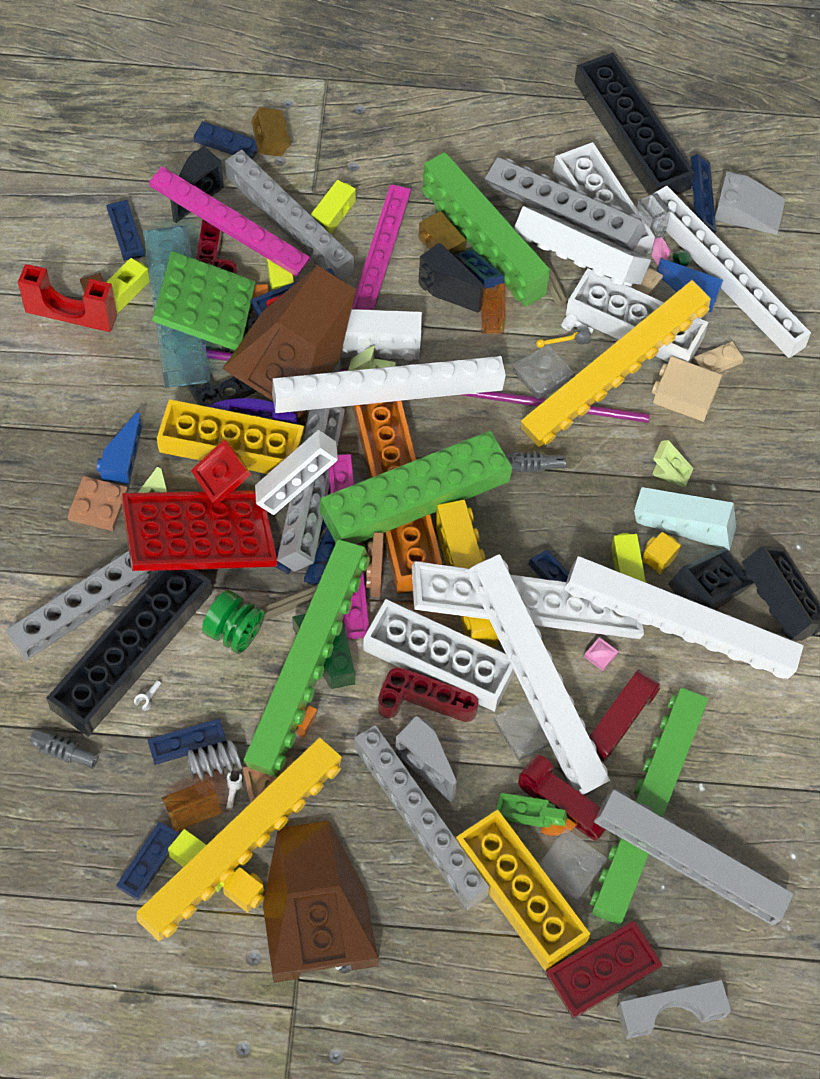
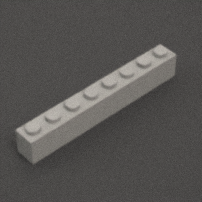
[594,790,793,926]

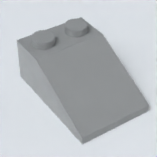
[715,171,785,235]
[395,716,457,802]

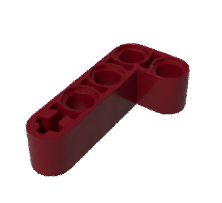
[196,219,237,274]
[378,667,479,722]
[589,669,661,762]
[518,754,606,841]

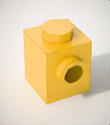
[642,532,681,575]
[223,867,264,913]

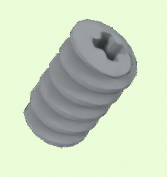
[187,739,242,782]

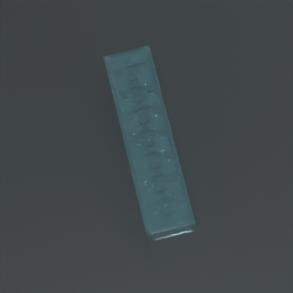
[143,225,210,388]

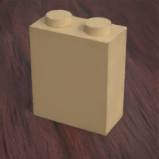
[652,356,722,422]

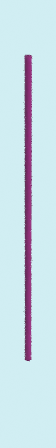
[202,349,650,423]

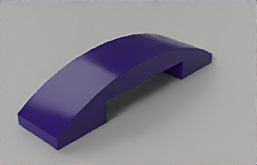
[207,398,299,425]

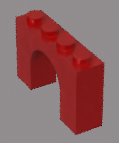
[18,264,117,332]

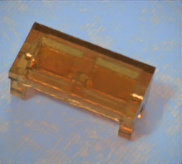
[481,283,506,334]
[162,779,223,831]

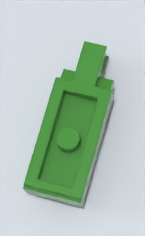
[495,793,567,827]

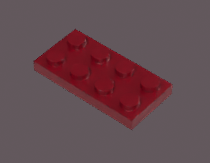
[545,921,662,1019]

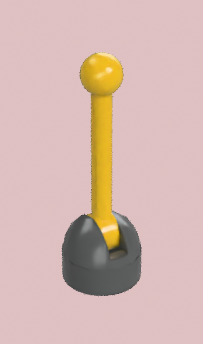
[536,326,591,348]

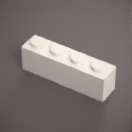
[255,430,338,515]

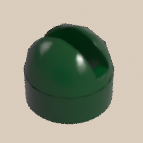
[673,250,691,267]

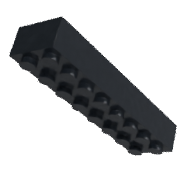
[574,52,695,196]
[46,569,212,737]

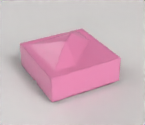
[652,237,671,266]
[584,637,619,671]

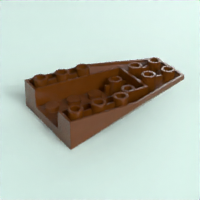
[222,265,356,418]
[263,821,378,983]

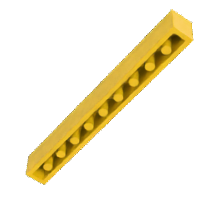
[521,280,711,448]
[137,738,342,942]

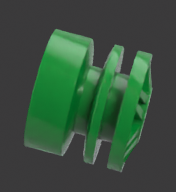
[202,589,265,654]

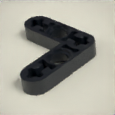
[178,356,257,407]

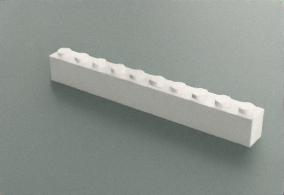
[647,186,811,358]
[272,356,506,413]
[466,554,610,794]
[564,556,804,679]

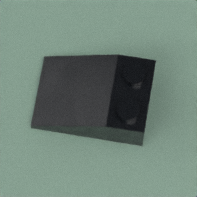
[170,146,224,223]
[418,243,484,313]
[668,547,754,611]

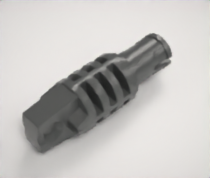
[505,451,566,472]
[30,730,99,769]

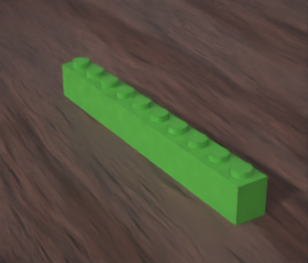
[243,539,370,777]
[590,687,709,926]

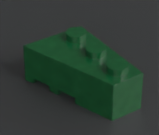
[292,614,355,689]

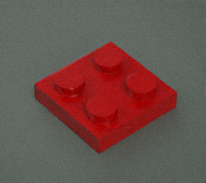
[190,439,251,505]

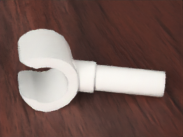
[561,314,594,334]
[134,680,161,711]
[226,772,242,810]

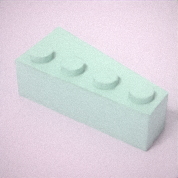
[634,487,736,551]

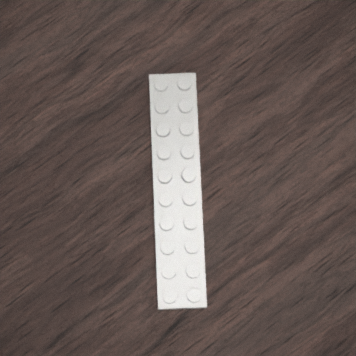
[412,561,644,639]

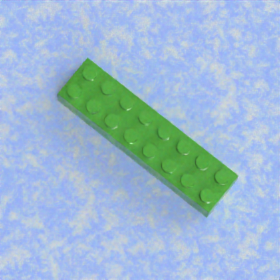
[422,152,550,307]
[319,431,512,544]

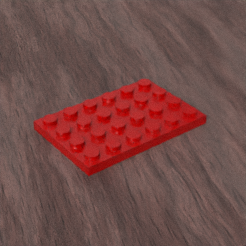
[121,491,277,571]

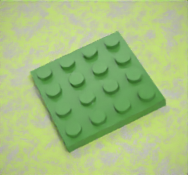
[152,251,255,350]

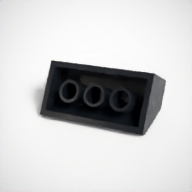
[741,545,820,641]

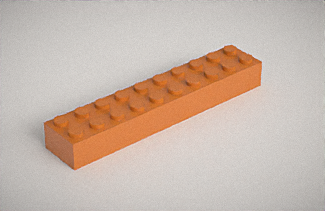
[352,401,443,594]

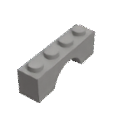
[617,978,731,1039]

